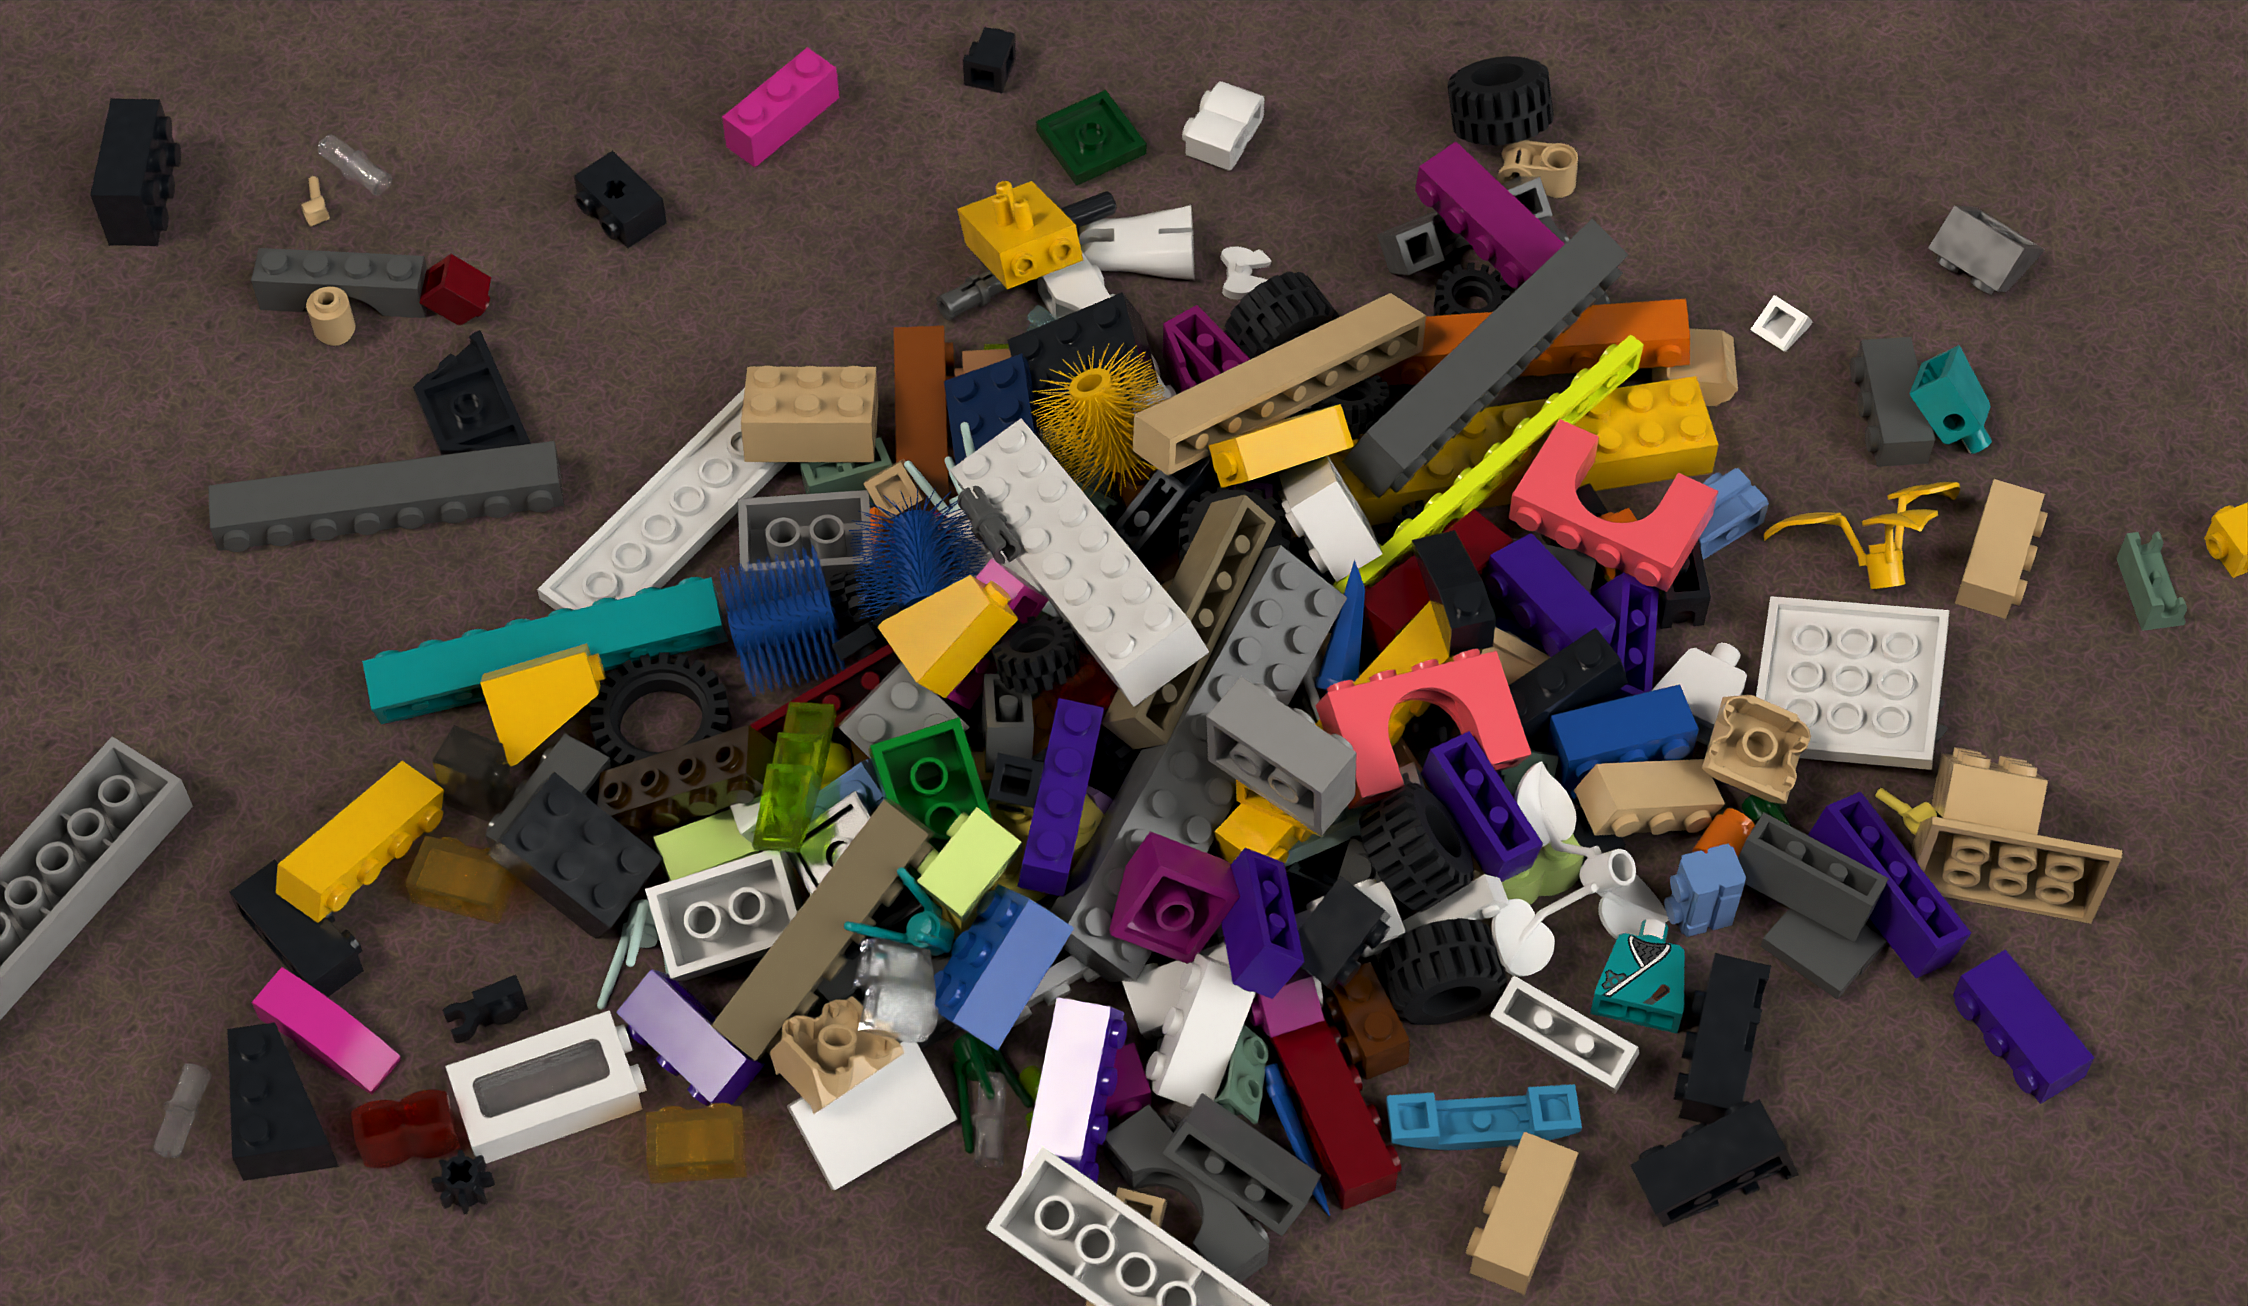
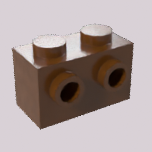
[1323,962,1410,1080]

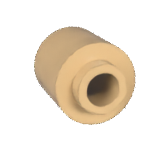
[306,287,356,346]

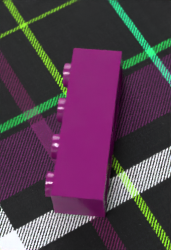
[1415,141,1565,289]

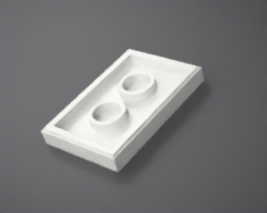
[787,1035,957,1190]

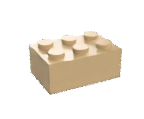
[741,366,878,462]
[1932,747,2048,835]

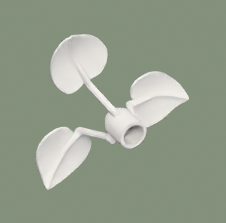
[1492,762,1669,977]

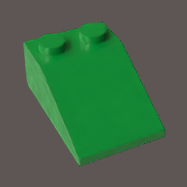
[868,717,992,880]

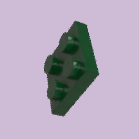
[1036,90,1146,186]

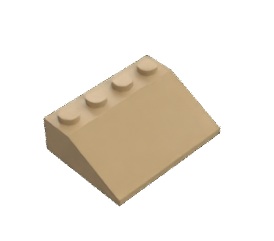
[1911,816,2122,923]

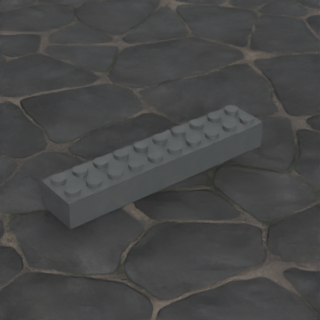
[1050,545,1347,982]

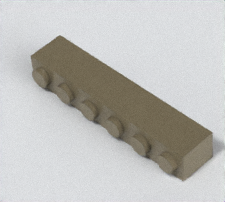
[1101,495,1276,750]
[711,799,935,1061]

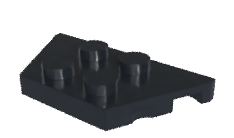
[413,330,531,455]

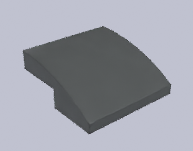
[1760,908,1887,1000]

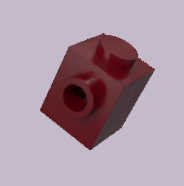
[419,254,491,325]

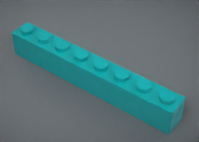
[363,577,728,724]

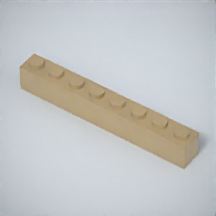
[1133,293,1426,475]

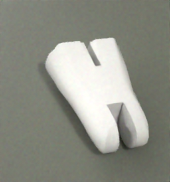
[1079,205,1194,280]

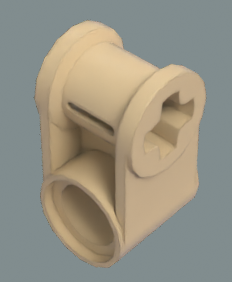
[1497,140,1578,198]

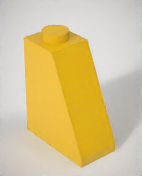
[1208,404,1354,488]
[878,575,1018,698]
[480,644,606,767]

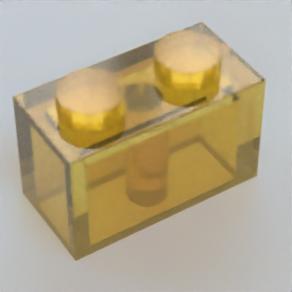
[405,836,517,924]
[646,1103,747,1184]

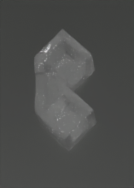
[853,937,938,1043]

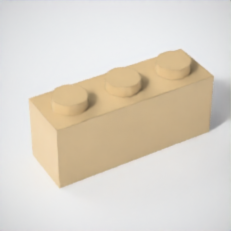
[1955,479,2048,619]
[1574,759,1725,837]
[1466,1132,1578,1295]

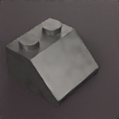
[1928,205,2045,294]

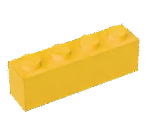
[276,761,444,923]

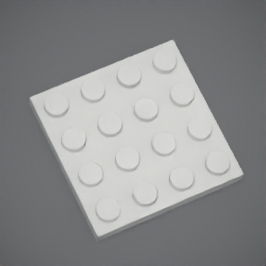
[1756,596,1949,770]

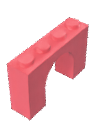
[1509,419,1718,592]
[1315,649,1531,809]

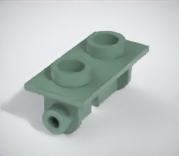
[1213,1024,1269,1124]

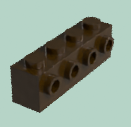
[598,725,775,837]

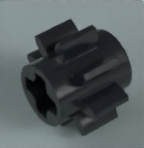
[431,1150,495,1214]

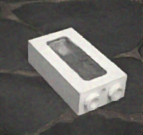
[446,1010,647,1163]

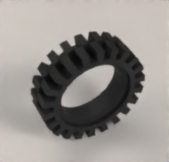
[589,652,732,769]

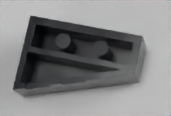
[1673,953,1771,1125]

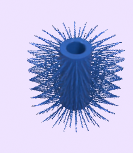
[849,488,987,622]
[720,545,846,697]

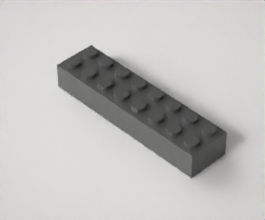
[1342,219,1628,499]

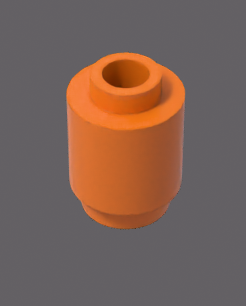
[1692,808,1755,857]

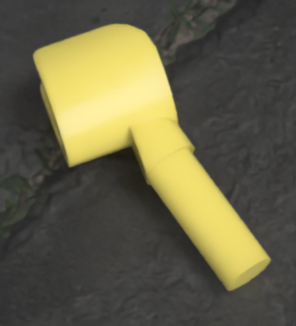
[1875,788,1937,835]

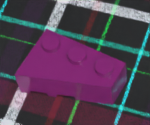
[1163,305,1250,394]

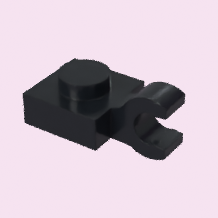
[831,603,906,661]
[442,974,528,1043]

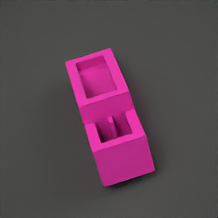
[252,967,401,1095]

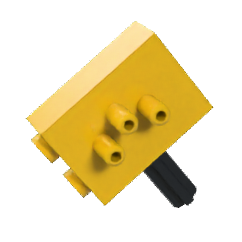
[957,181,1117,289]

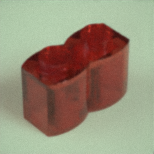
[351,1090,460,1168]

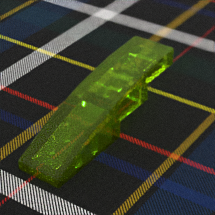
[752,702,836,852]

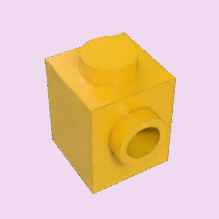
[2204,502,2248,578]

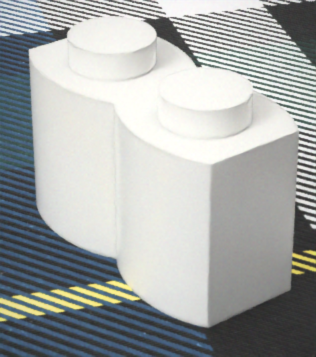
[1182,81,1264,171]

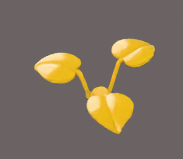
[1764,482,1960,589]

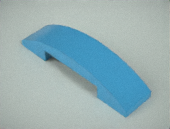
[1386,1084,1582,1150]

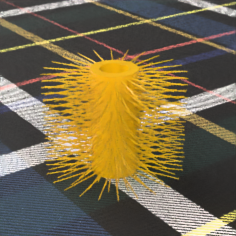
[1030,343,1166,498]

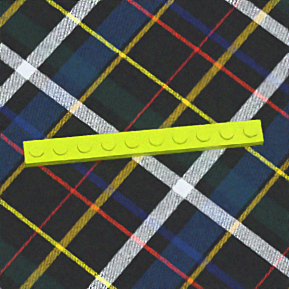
[1333,335,1644,594]

